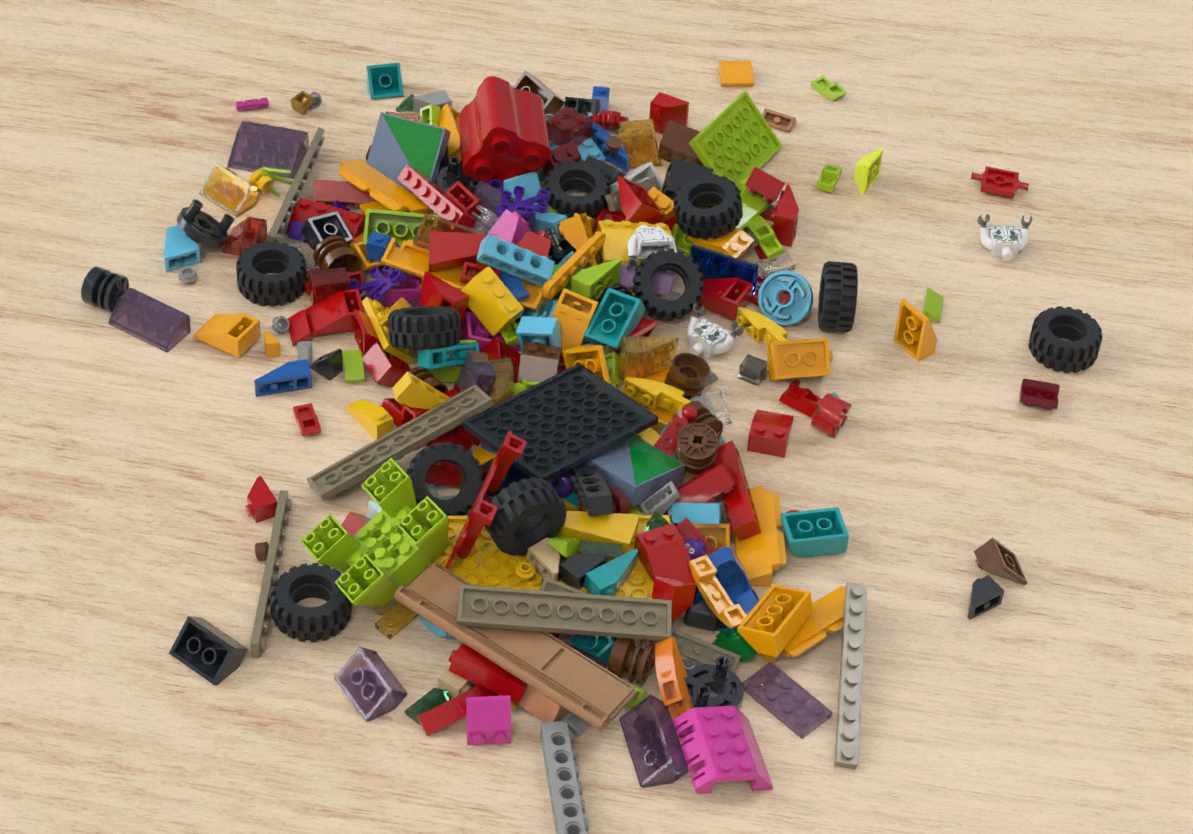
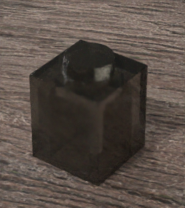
[738,354,769,386]

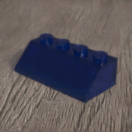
[690,244,764,295]

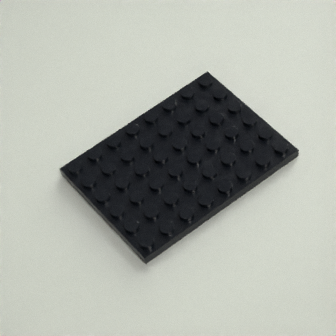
[462,363,658,482]

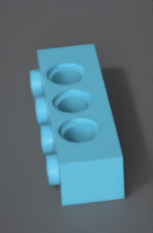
[476,234,555,287]

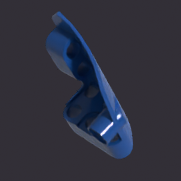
[693,547,759,631]

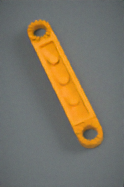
[541,231,606,300]

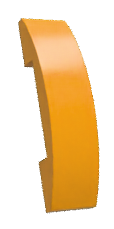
[689,555,747,629]

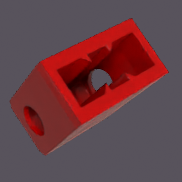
[515,230,551,261]

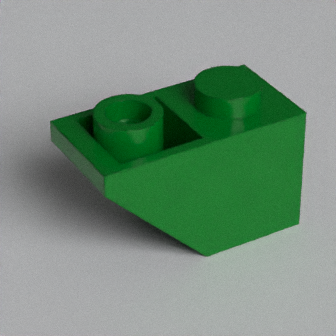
[712,628,757,662]

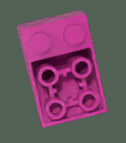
[383,271,420,307]

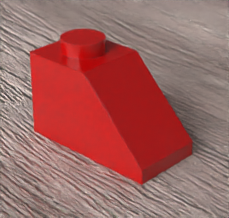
[246,476,278,523]

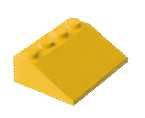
[597,220,672,265]

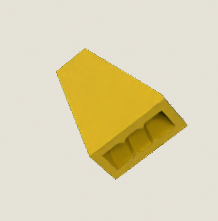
[557,511,640,556]

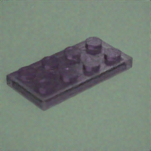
[742,662,832,739]

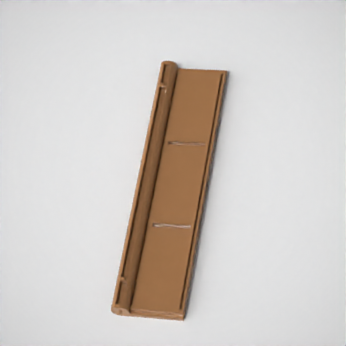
[394,562,637,731]

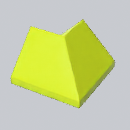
[853,148,883,194]

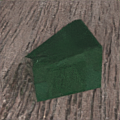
[645,511,670,531]

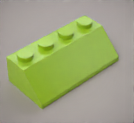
[711,179,778,230]
[363,208,440,247]

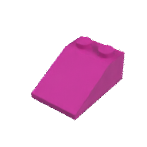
[461,311,521,356]

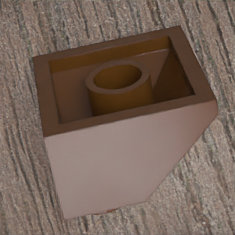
[974,538,1027,585]

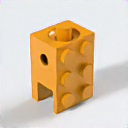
[766,337,833,381]

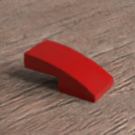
[293,403,321,436]

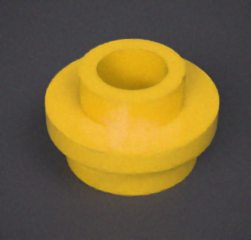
[515,562,536,582]

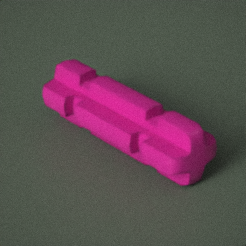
[235,97,269,111]

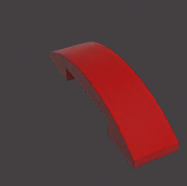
[417,685,499,736]

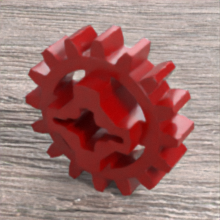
[592,110,629,130]

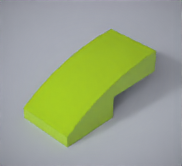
[810,75,847,100]
[816,164,842,193]
[342,350,365,383]

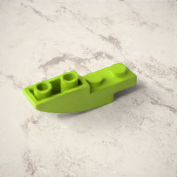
[745,215,785,261]

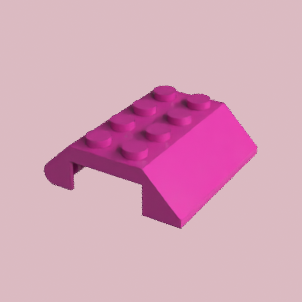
[673,706,773,794]

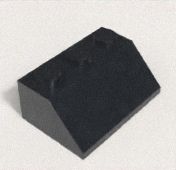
[169,616,248,686]

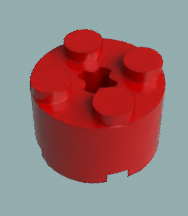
[810,393,852,439]

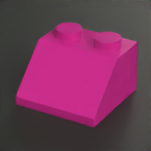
[466,695,511,746]

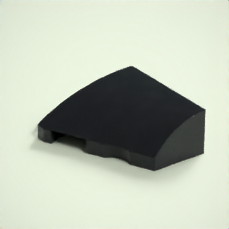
[564,97,600,131]

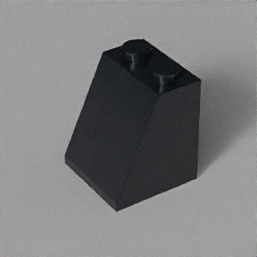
[661,158,714,200]

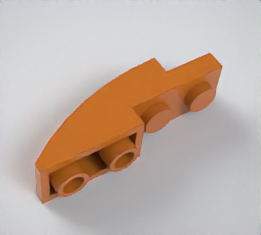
[654,637,693,720]

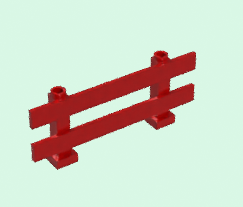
[445,431,527,569]

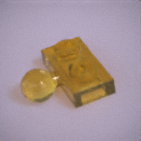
[373,603,419,640]

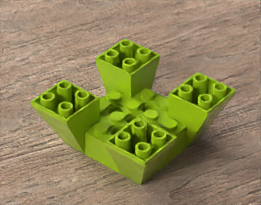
[300,458,449,606]

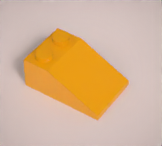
[559,213,603,266]
[688,227,755,270]
[893,298,937,361]
[562,345,610,383]

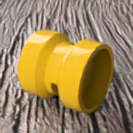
[249,169,274,193]

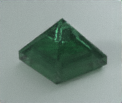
[396,94,414,112]

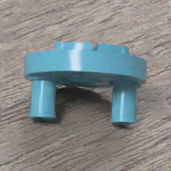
[758,270,813,326]

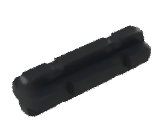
[545,227,564,258]

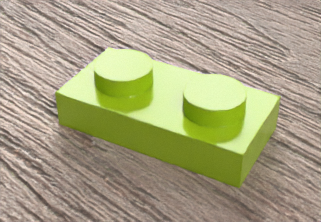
[605,351,619,387]

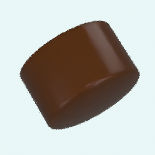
[605,136,622,153]
[255,542,269,561]

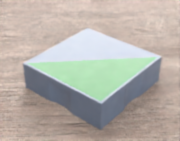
[367,112,451,194]
[572,436,686,508]

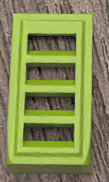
[420,104,440,126]

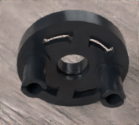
[436,156,486,203]
[177,199,235,248]
[684,656,744,710]

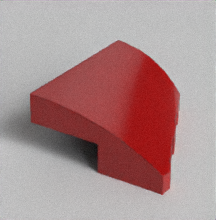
[779,379,822,418]

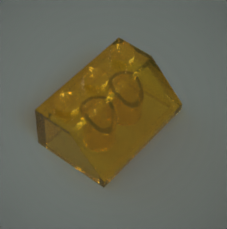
[199,163,264,218]

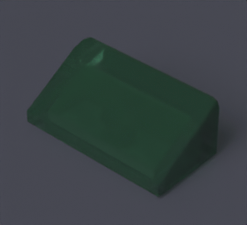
[579,541,622,558]
[404,687,451,726]

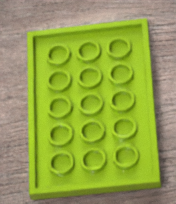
[689,91,782,186]

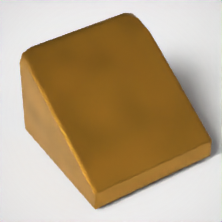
[290,91,314,115]

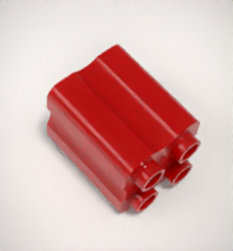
[457,76,551,183]

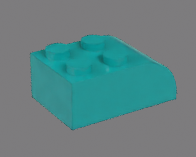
[780,507,849,557]

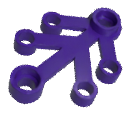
[496,186,551,218]
[346,265,406,307]

